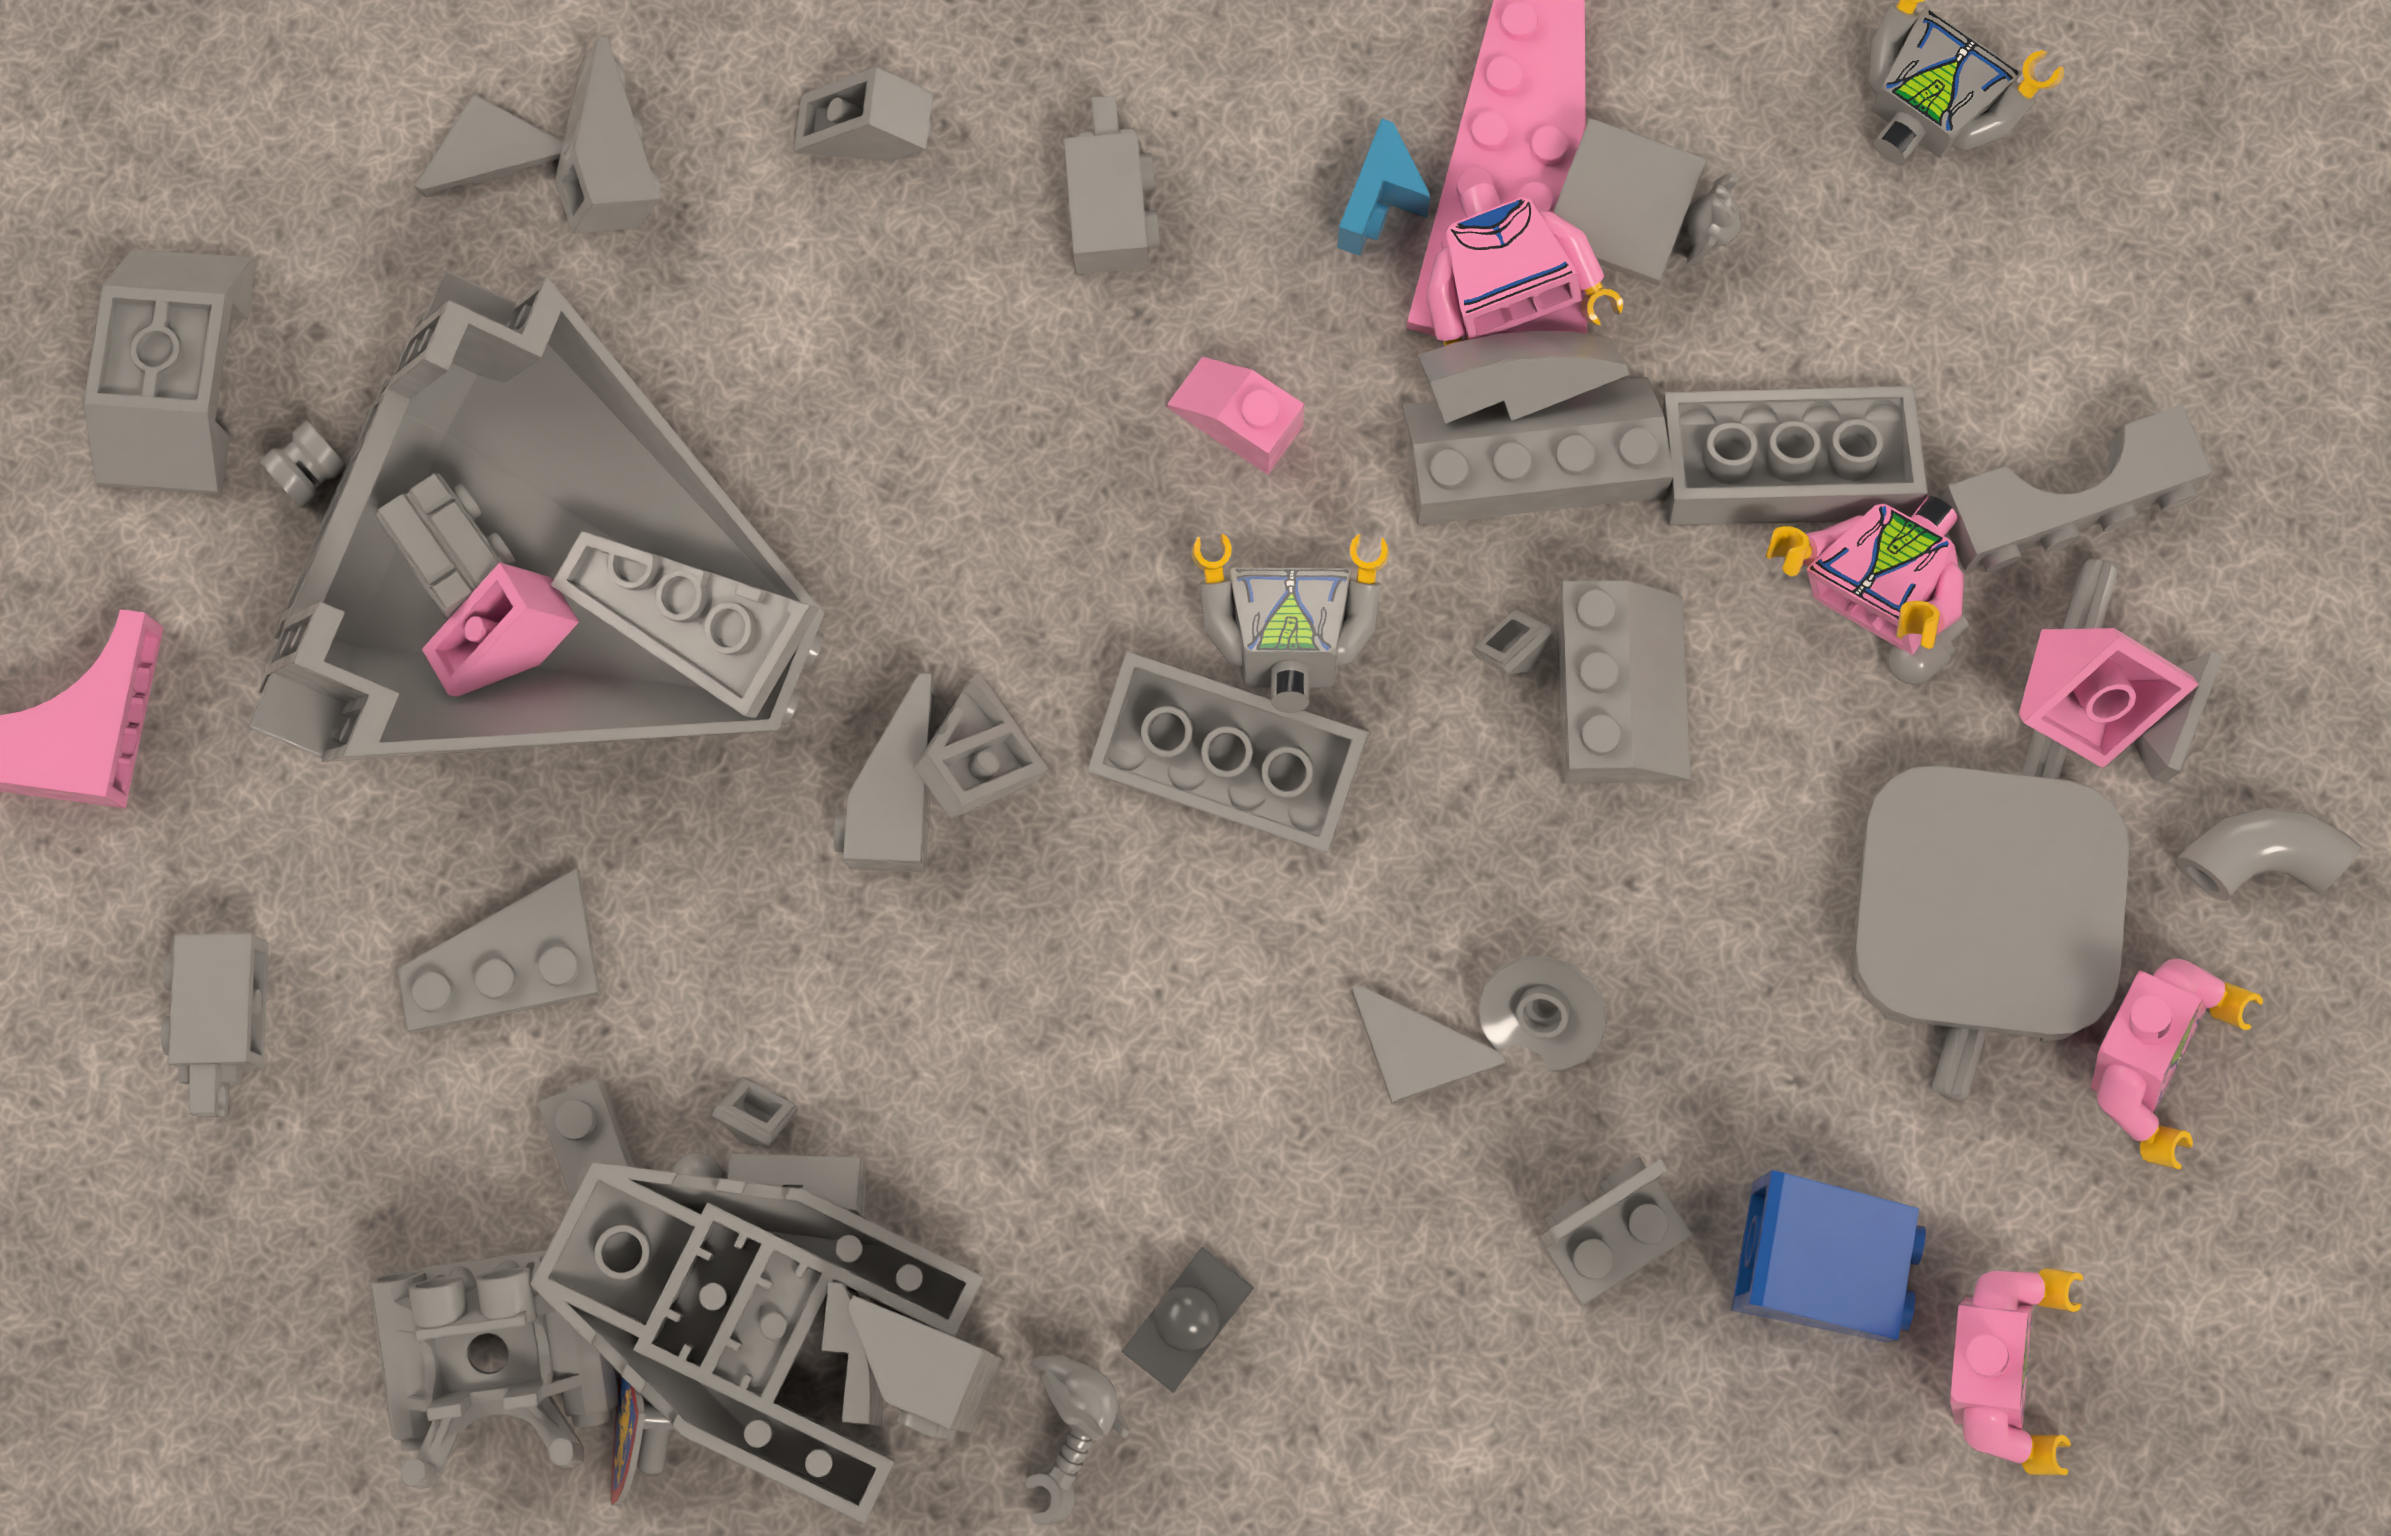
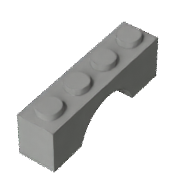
[1939,404,2213,572]

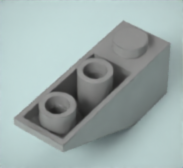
[555,37,660,234]

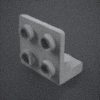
[1538,1157,1692,1306]

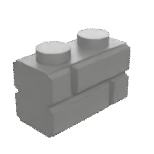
[375,473,517,620]

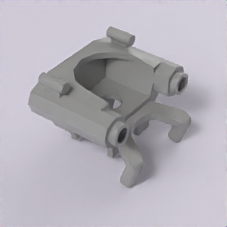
[368,1250,619,1489]

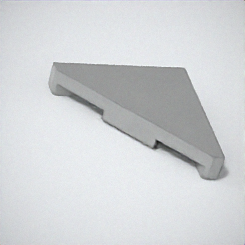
[414,94,563,197]
[1352,986,1505,1104]

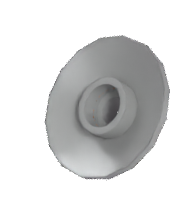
[1478,956,1608,1071]

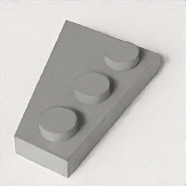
[397,868,601,1033]

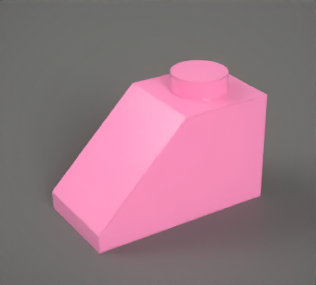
[1167,357,1304,475]
[422,562,579,697]

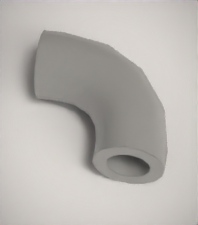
[2176,808,2362,901]

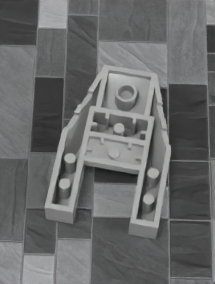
[530,1162,984,1524]

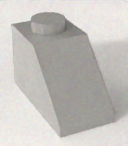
[794,67,933,161]

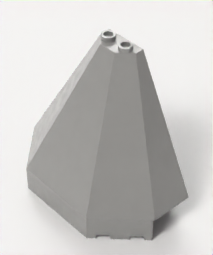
[248,270,824,762]

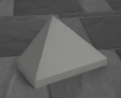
[2134,651,2223,784]

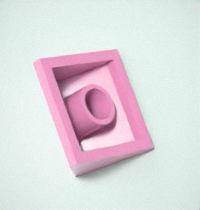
[2019,628,2198,768]

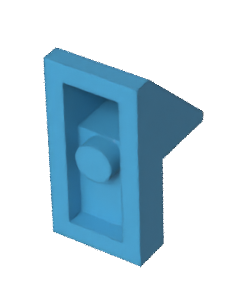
[1337,118,1430,256]

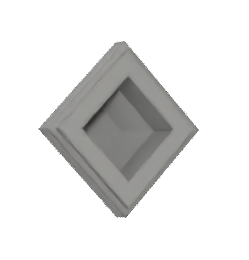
[1471,610,1553,674]
[712,1077,798,1146]

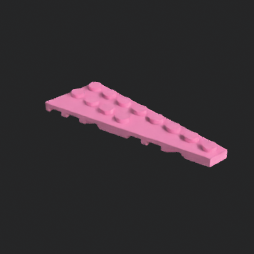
[1406,0,1587,341]

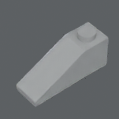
[834,673,937,872]

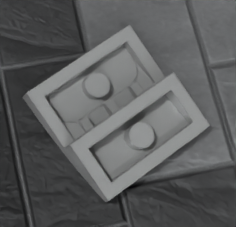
[1554,118,1707,286]
[822,1282,883,1426]

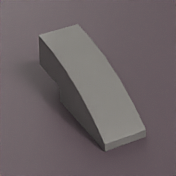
[1418,331,1629,424]

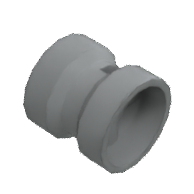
[259,421,347,508]

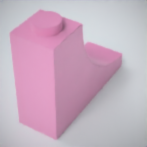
[0,609,164,808]

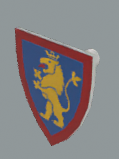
[611,1374,675,1506]

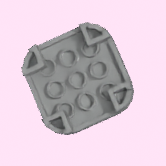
[1850,765,2130,1042]

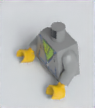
[1868,0,2064,164]
[1192,533,1389,713]

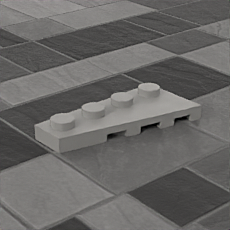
[551,531,820,718]

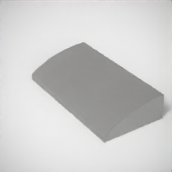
[1663,386,1928,525]
[1087,651,1370,853]

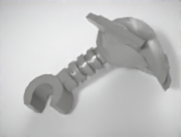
[1682,173,1742,266]
[1025,1354,1130,1525]

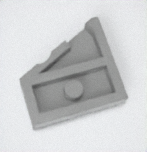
[914,673,1049,819]

